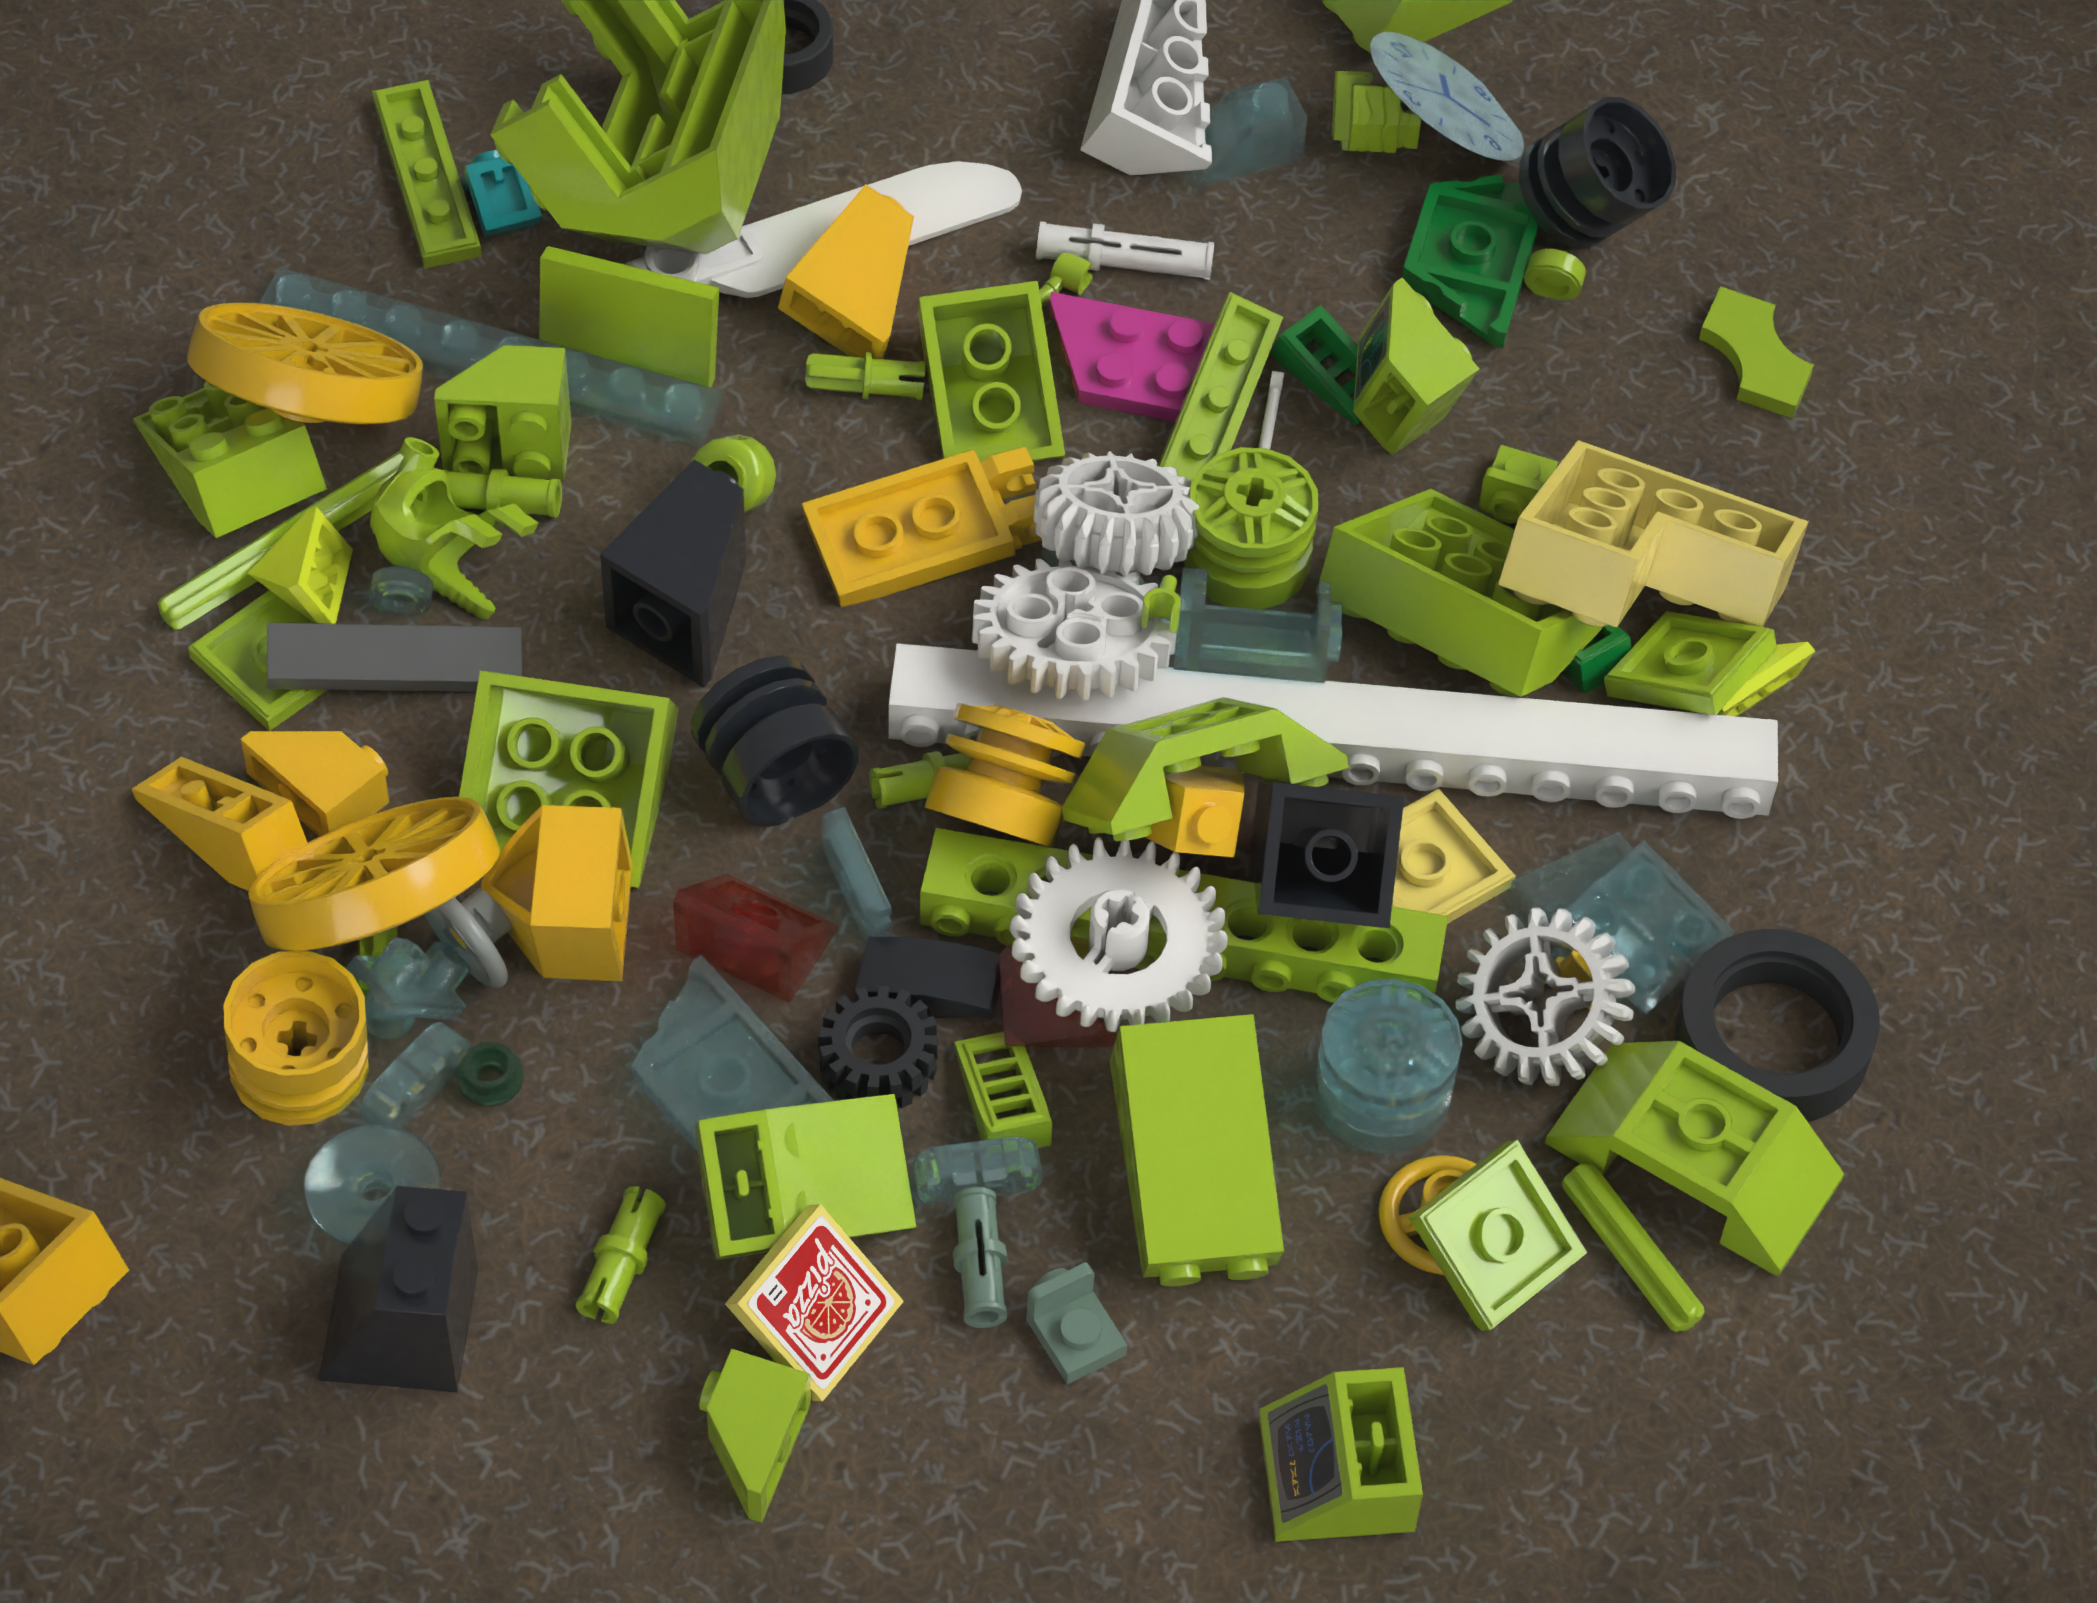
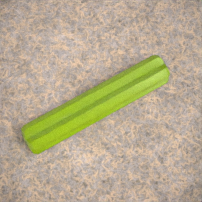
[1562,1163,1705,1332]

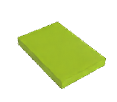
[539,246,719,394]

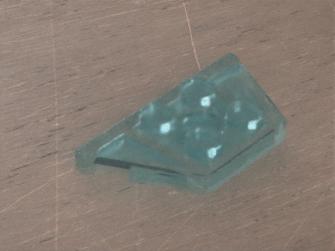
[632,955,834,1152]

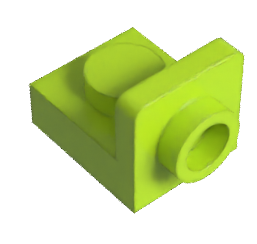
[1478,445,1558,523]

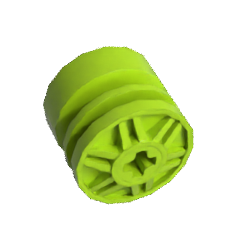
[1184,447,1318,610]

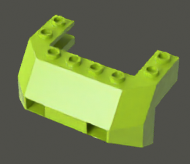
[490,0,786,254]

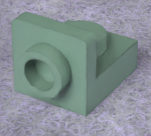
[1026,1263,1127,1384]

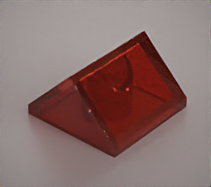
[673,874,839,1003]

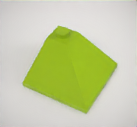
[459,670,679,889]

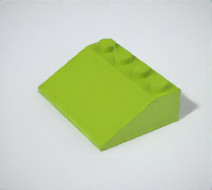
[1316,489,1603,697]

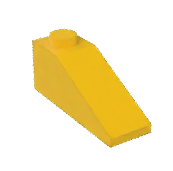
[132,756,308,891]

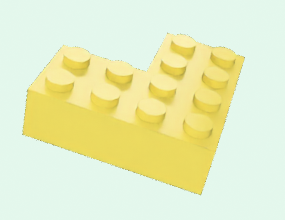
[1498,440,1809,627]

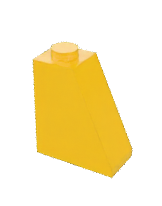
[778,185,914,359]
[1145,765,1245,857]

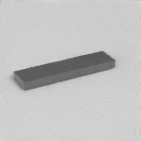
[267,623,522,692]

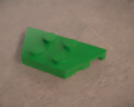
[1402,175,1540,348]

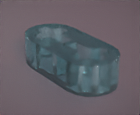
[361,1022,471,1135]
[912,1137,1044,1205]

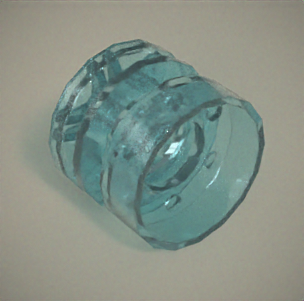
[1313,979,1463,1154]

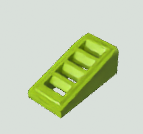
[954,1029,1053,1159]

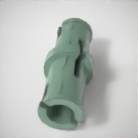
[952,1187,1008,1328]

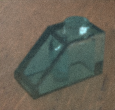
[1188,77,1308,188]

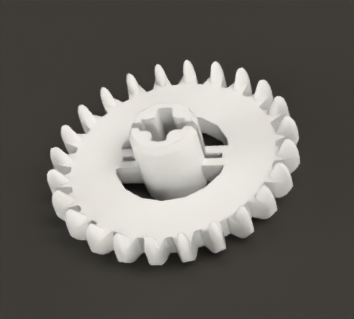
[1010,837,1228,1032]

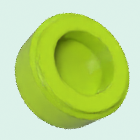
[1524,249,1586,301]

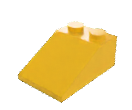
[0,1178,129,1365]

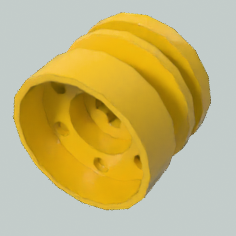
[924,703,1086,848]
[223,950,369,1126]

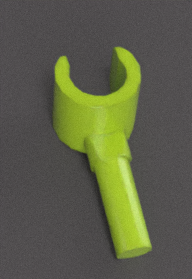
[1039,253,1093,306]
[1141,575,1181,633]

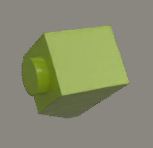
[699,1349,811,1523]

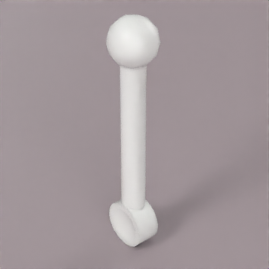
[1258,371,1284,449]

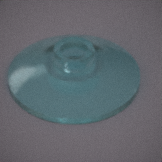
[305,1124,442,1244]

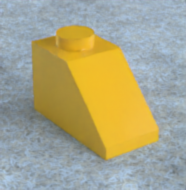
[240,731,390,837]

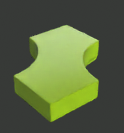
[1699,286,1814,419]

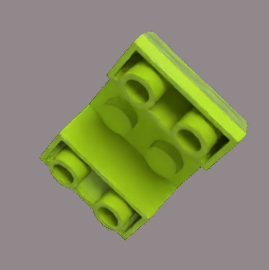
[1062,697,1349,841]
[1545,1041,1844,1277]

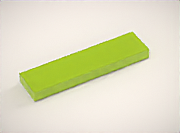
[372,80,482,269]
[1158,292,1283,483]

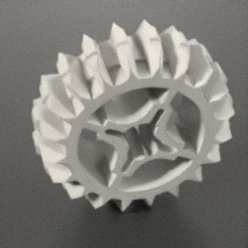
[1033,451,1199,577]
[1455,908,1635,1086]

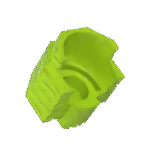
[1332,71,1421,153]

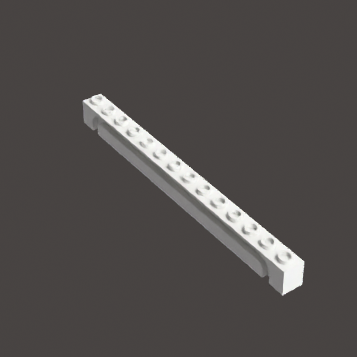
[889,644,1778,819]

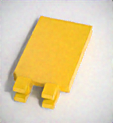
[801,447,1042,607]

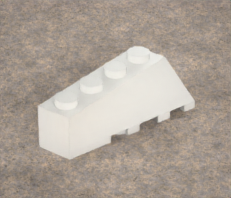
[1080,0,1212,176]

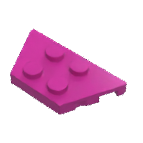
[1049,292,1272,422]

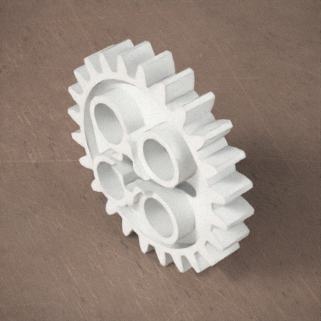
[972,559,1177,700]

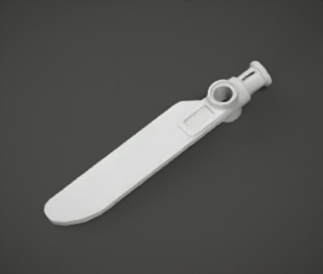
[625,161,1022,298]

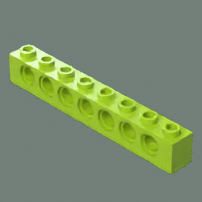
[920,828,1448,1015]

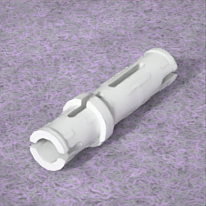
[1036,221,1214,280]

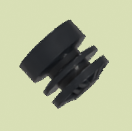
[1519,97,1676,249]
[691,655,859,827]

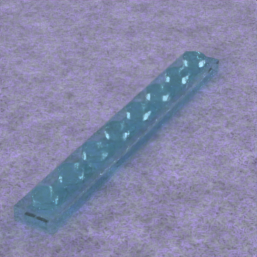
[259,267,723,447]

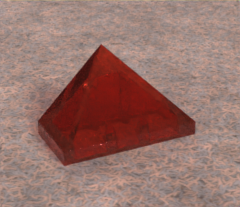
[999,945,1117,1048]

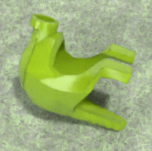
[370,437,539,620]

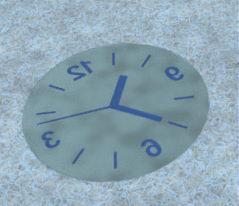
[1370,32,1524,161]

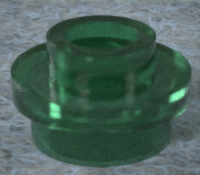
[456,1042,524,1107]

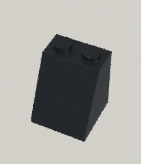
[600,459,746,687]
[1251,782,1404,929]
[319,1186,478,1392]

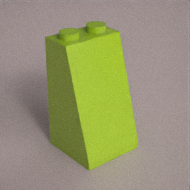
[1109,1014,1284,1287]

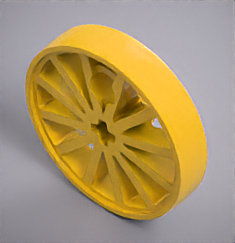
[187,303,423,424]
[248,797,500,951]

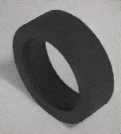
[1674,929,1880,1122]

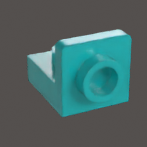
[462,150,542,238]

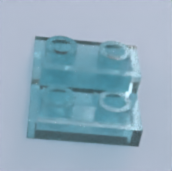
[1566,840,1735,1016]

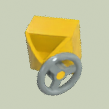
[424,805,633,989]

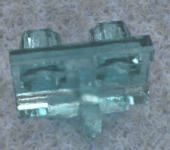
[346,938,471,1039]

